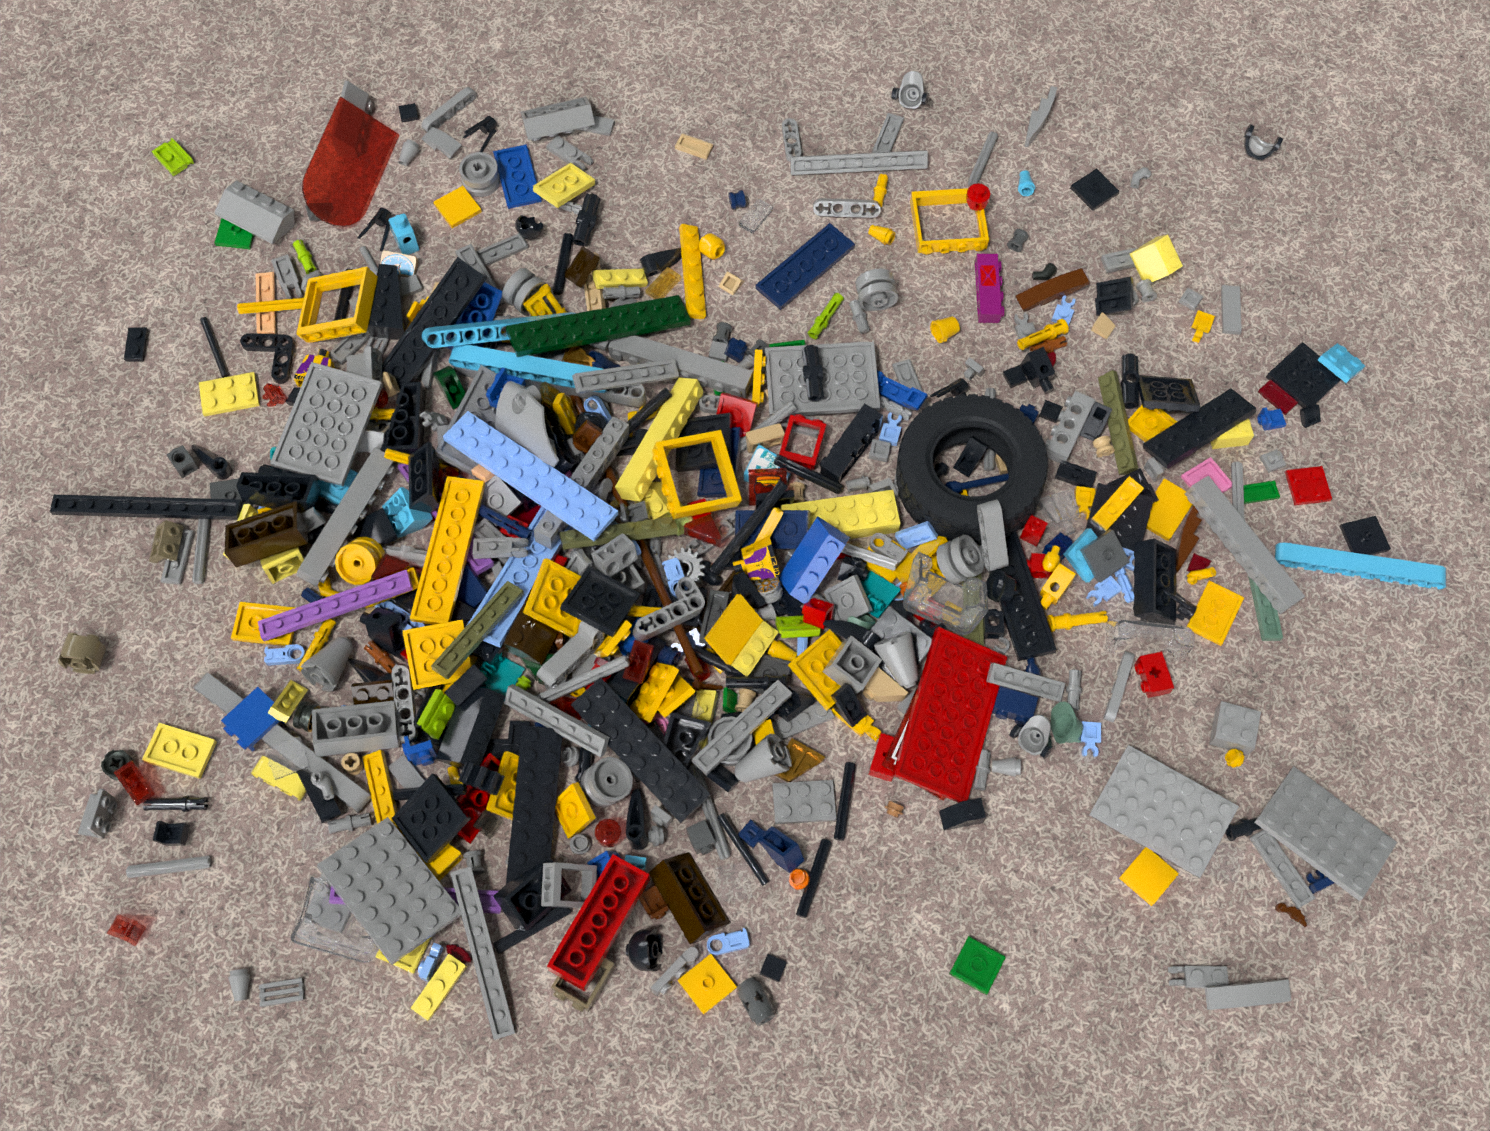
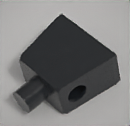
[1020,346,1055,394]
[360,607,404,653]

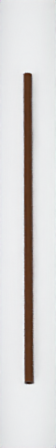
[569,395,703,676]

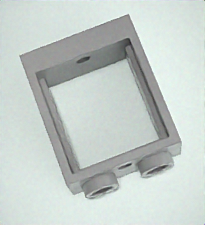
[541,862,597,909]

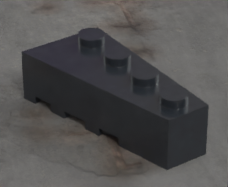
[368,264,405,339]
[380,382,426,455]
[236,472,321,513]
[650,712,712,794]

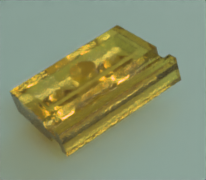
[540,381,573,411]

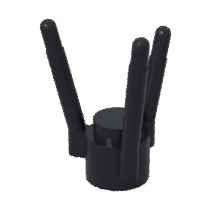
[463,116,497,152]
[357,208,392,251]
[930,378,969,398]
[1163,589,1197,621]

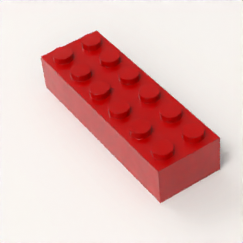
[547,854,650,992]

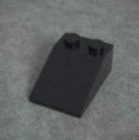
[493,857,572,932]

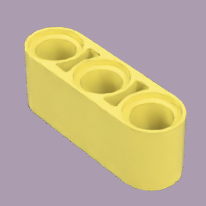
[251,756,306,801]

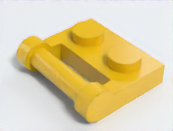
[523,284,567,316]

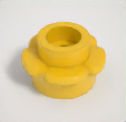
[1225,749,1245,768]

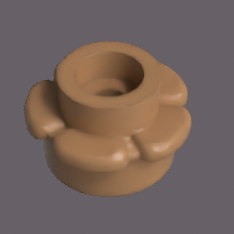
[884,801,904,818]

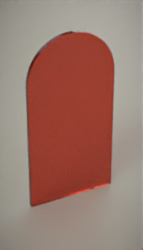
[302,96,400,227]

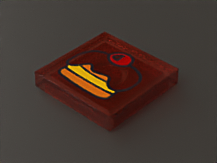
[748,468,787,506]

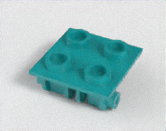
[861,571,901,619]
[479,653,525,701]

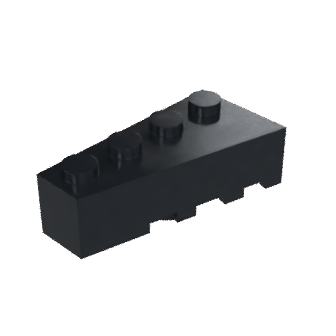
[819,403,883,483]
[607,636,666,706]

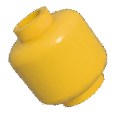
[699,233,725,260]

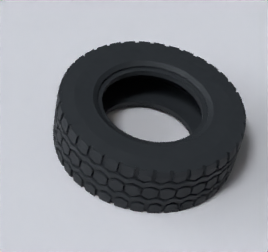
[896,394,1048,545]

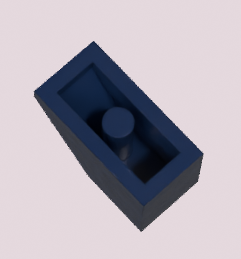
[757,826,805,873]

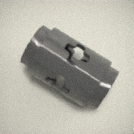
[737,977,776,1026]

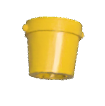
[930,316,960,343]

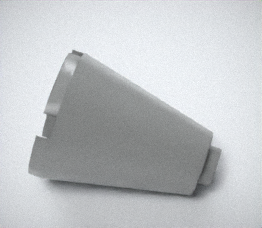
[874,631,918,688]
[301,637,353,692]
[734,734,792,783]

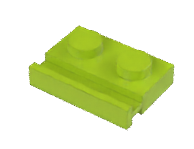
[152,138,194,177]
[775,616,820,638]
[417,689,456,739]

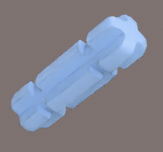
[1114,567,1134,603]

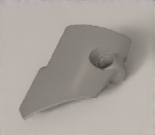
[495,381,559,467]

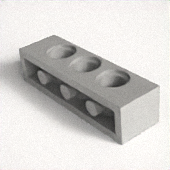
[1045,391,1096,463]

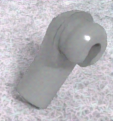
[1130,167,1151,189]
[301,270,321,293]
[311,771,334,800]

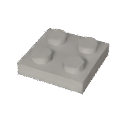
[823,575,872,621]

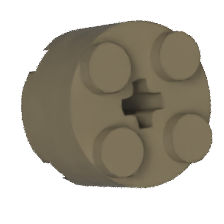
[58,633,106,674]

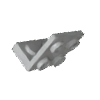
[346,346,382,382]
[78,789,117,839]

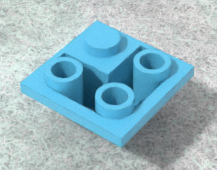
[382,487,433,538]

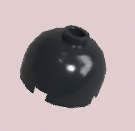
[626,928,663,971]

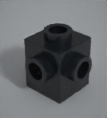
[837,556,868,582]

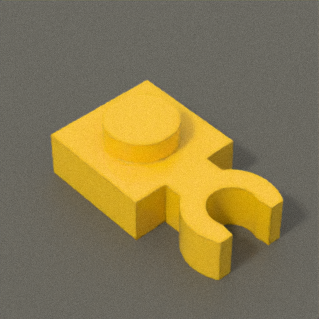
[1073,486,1095,520]

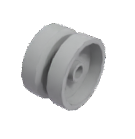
[459,152,500,197]
[502,268,547,315]
[855,269,898,311]
[937,535,984,584]
[708,716,752,766]
[581,757,633,808]

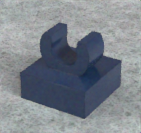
[724,337,748,363]
[1019,404,1039,425]
[738,819,765,849]
[1306,870,1334,894]

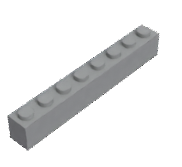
[608,335,753,398]
[296,447,395,587]
[1185,475,1305,614]

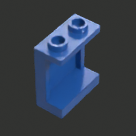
[221,687,285,752]

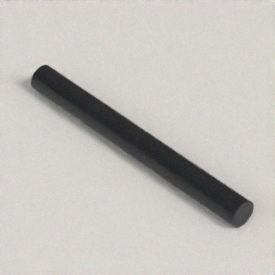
[200,317,229,378]
[717,813,769,886]

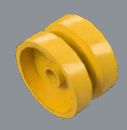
[335,537,386,585]

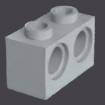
[591,533,638,577]

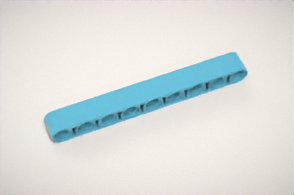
[422,312,575,348]
[449,344,607,393]
[1275,543,1446,590]

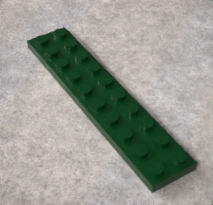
[506,295,691,357]

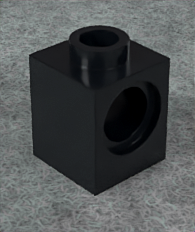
[983,609,1004,639]

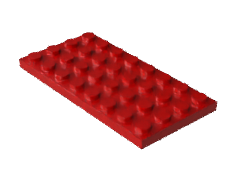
[892,627,1007,803]

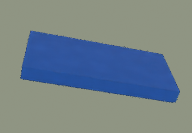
[493,144,542,209]

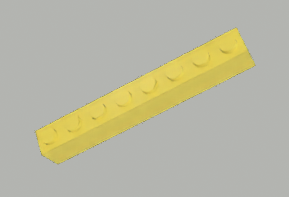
[615,378,703,502]

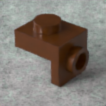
[572,420,602,454]
[639,884,669,920]

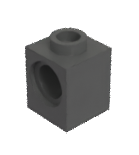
[166,445,199,479]
[686,820,715,855]

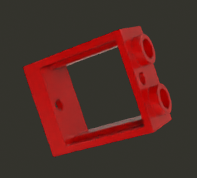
[779,414,826,470]

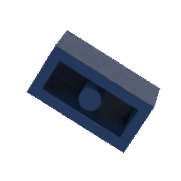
[992,686,1038,725]

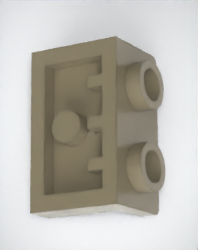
[149,520,184,563]

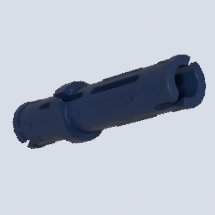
[478,504,532,540]

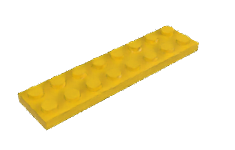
[410,476,485,625]

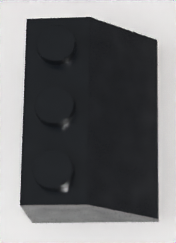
[408,442,441,513]

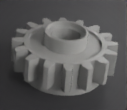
[663,548,706,583]

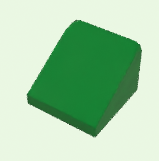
[723,688,738,712]

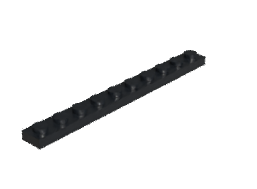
[50,494,242,520]

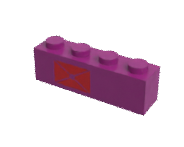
[974,253,1004,323]

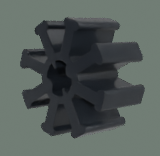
[458,761,505,796]

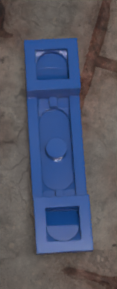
[877,370,928,410]

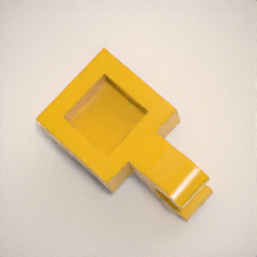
[1191,310,1215,343]

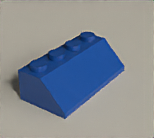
[446,282,503,350]
[778,516,850,604]

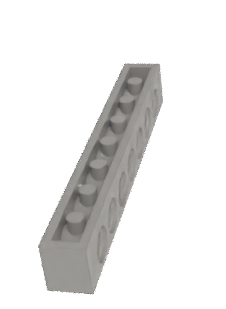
[534,417,629,550]

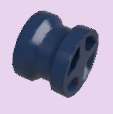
[728,190,746,210]
[657,645,681,667]

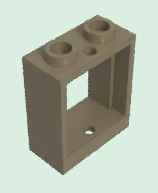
[551,958,615,1012]

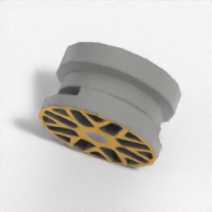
[753,577,783,604]

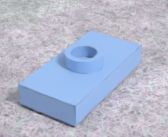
[895,521,938,549]

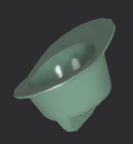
[1050,701,1083,744]

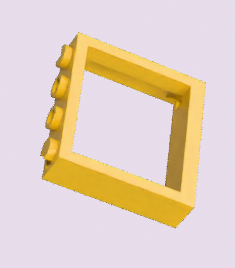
[910,188,989,255]
[296,267,378,343]
[652,430,742,520]

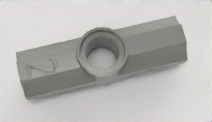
[382,545,427,569]

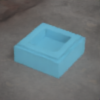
[625,855,647,870]

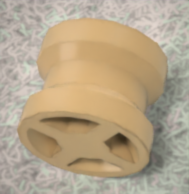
[1092,436,1115,458]

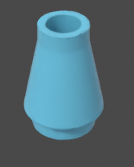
[1018,170,1035,196]

